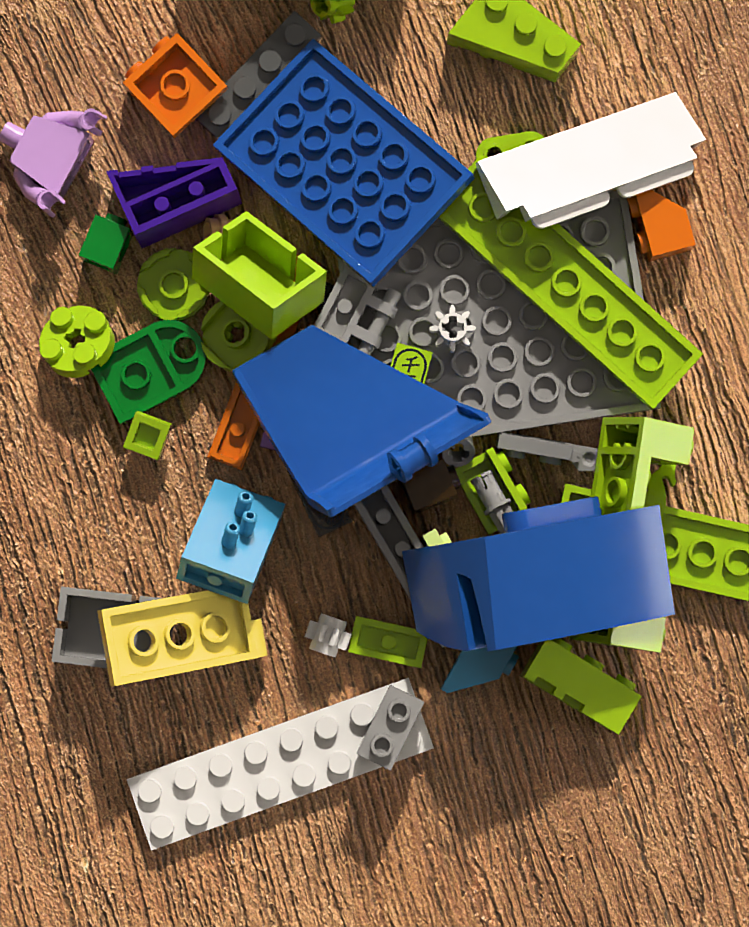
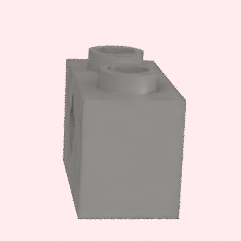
[356,685,424,771]

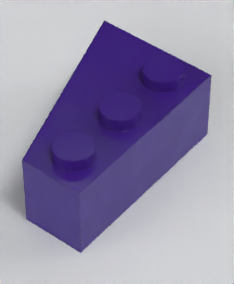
[106,157,243,249]

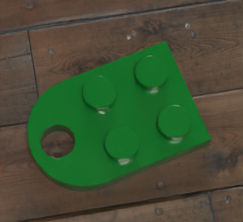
[91,320,207,425]

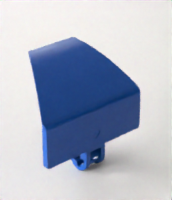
[232,325,491,517]

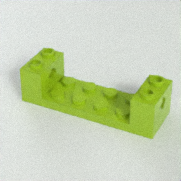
[569,417,694,653]

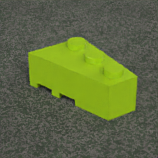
[447,0,581,82]
[519,638,642,735]

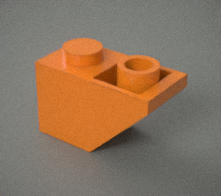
[627,190,696,262]

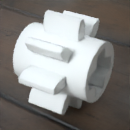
[429,305,476,353]
[304,613,352,658]

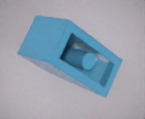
[440,646,519,693]

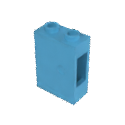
[176,479,285,604]

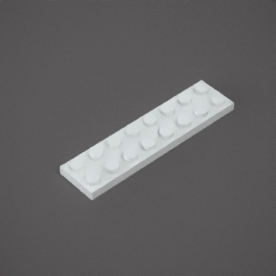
[126,677,434,851]

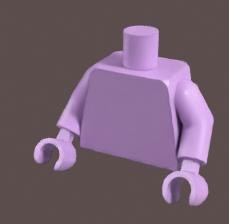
[0,108,107,218]

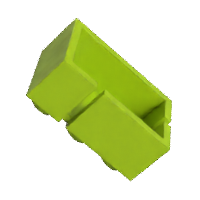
[192,211,327,340]

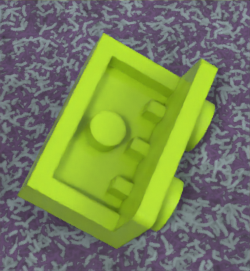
[455,447,531,536]

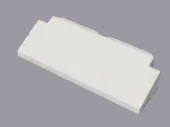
[475,92,706,229]

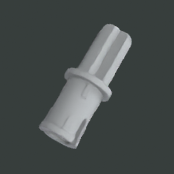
[470,470,513,534]

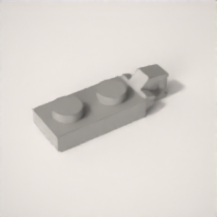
[496,432,598,472]

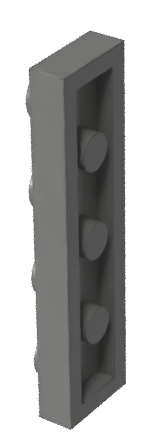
[195,10,322,140]

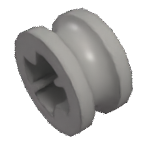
[441,435,475,467]

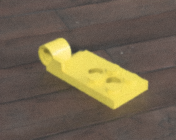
[97,590,268,686]

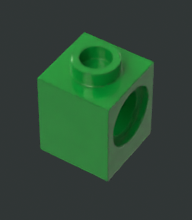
[79,213,133,275]

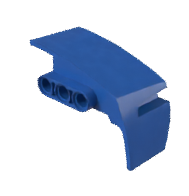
[402,496,675,651]

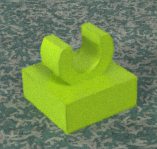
[123,411,172,460]

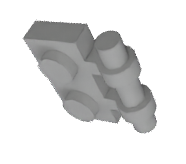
[314,265,402,356]

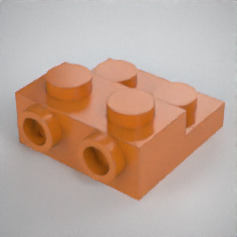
[123,33,228,138]

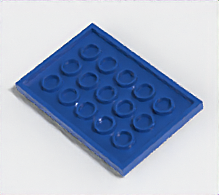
[213,39,475,287]

